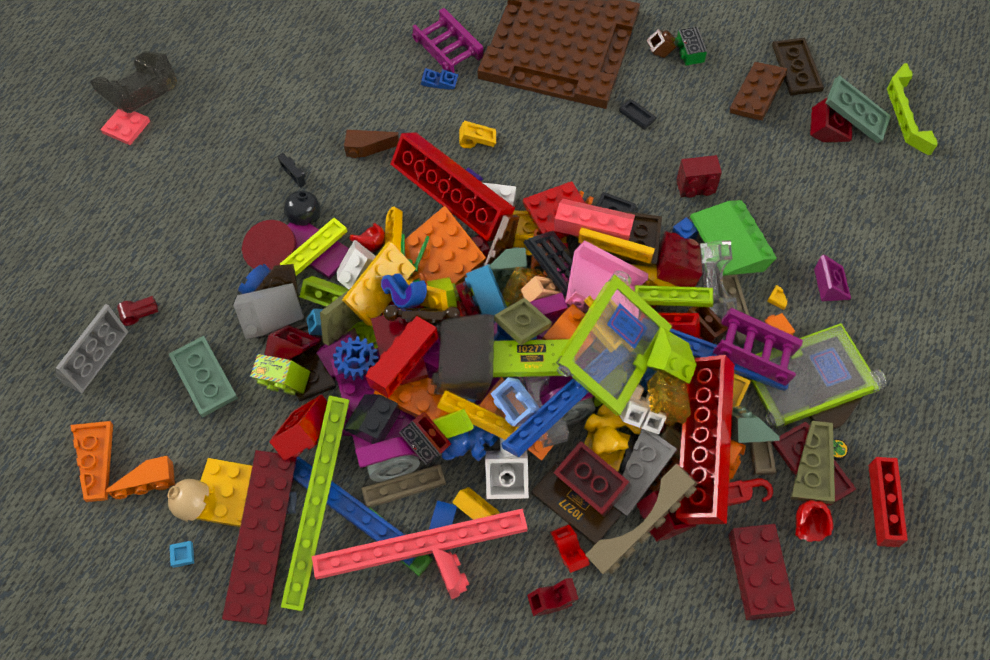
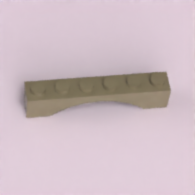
[585,464,698,574]

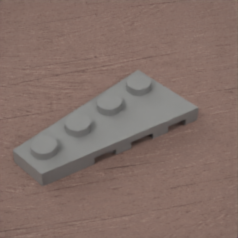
[614,429,677,516]

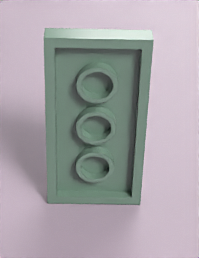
[826,75,891,143]
[169,336,238,418]

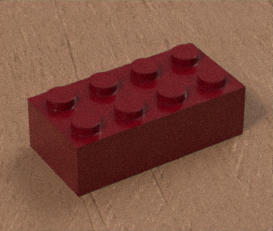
[728,524,796,620]

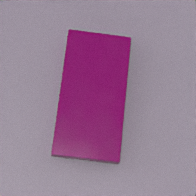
[287,223,349,279]

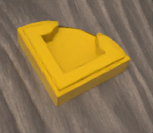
[767,285,787,310]

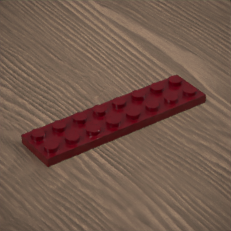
[222,450,297,625]

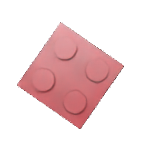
[100,106,150,145]

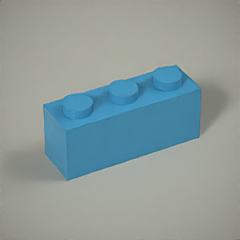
[465,264,507,325]

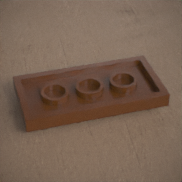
[730,62,787,121]

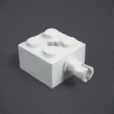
[485,438,529,499]

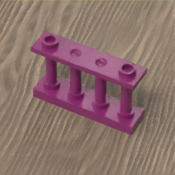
[412,8,484,73]
[713,308,803,386]

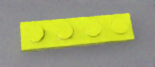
[280,218,348,276]

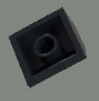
[343,394,400,444]

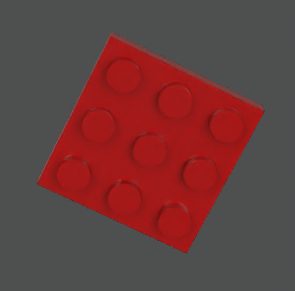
[523,181,586,243]

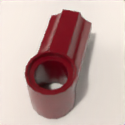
[117,296,159,326]

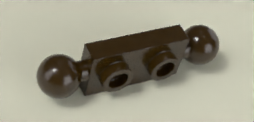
[383,305,460,323]

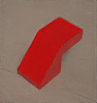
[550,524,590,573]

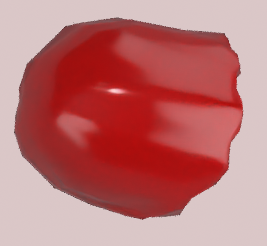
[350,223,385,253]
[795,500,833,542]

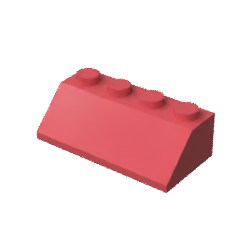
[554,199,635,241]

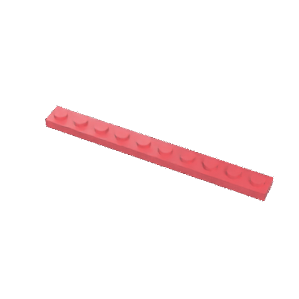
[312,509,528,580]

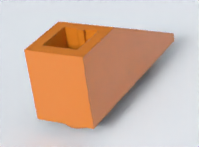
[106,456,175,499]

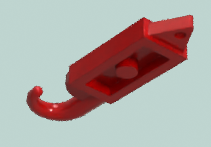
[728,478,773,506]

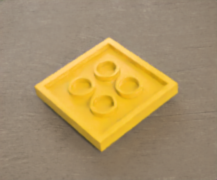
[196,458,252,527]

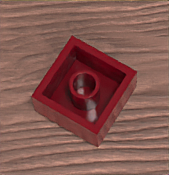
[676,155,722,198]

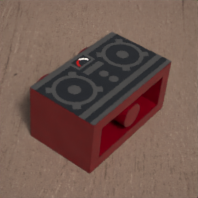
[399,411,451,465]

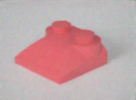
[432,548,469,599]

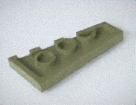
[790,421,835,504]

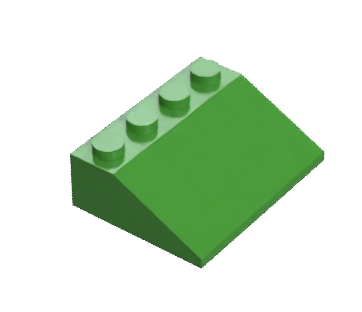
[690,200,777,276]

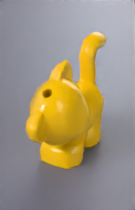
[584,404,642,454]

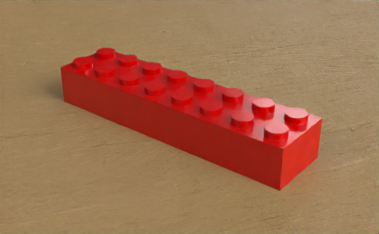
[390,132,515,241]
[676,355,734,525]

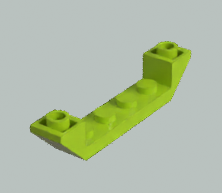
[887,63,937,155]

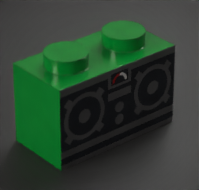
[675,27,707,66]

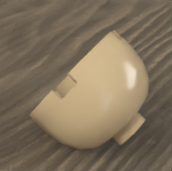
[167,479,209,522]

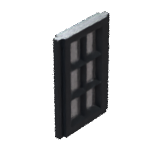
[523,231,573,296]

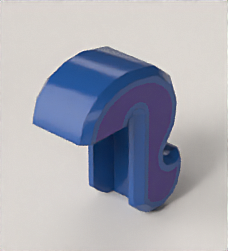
[381,273,427,309]

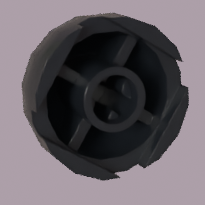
[284,191,320,226]

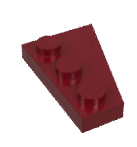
[455,281,486,329]

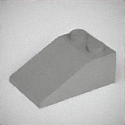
[233,283,304,339]

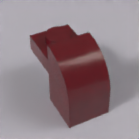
[527,578,578,616]

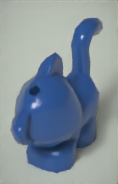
[442,395,499,461]

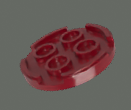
[242,220,297,269]

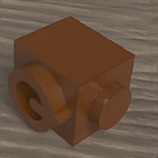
[646,29,676,58]

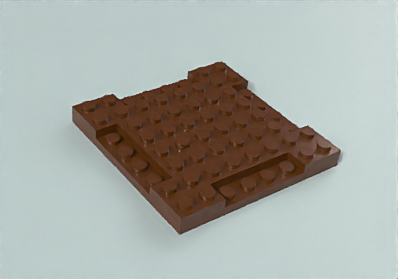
[478,0,640,109]

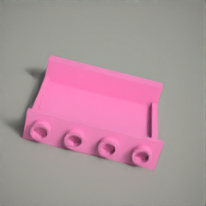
[565,240,648,318]

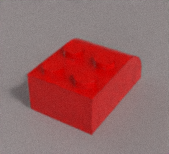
[269,394,327,460]

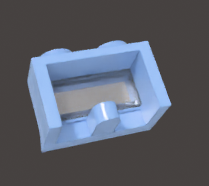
[491,377,540,427]

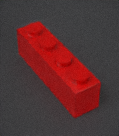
[366,316,439,398]
[868,457,908,547]

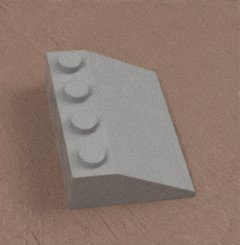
[56,304,128,394]

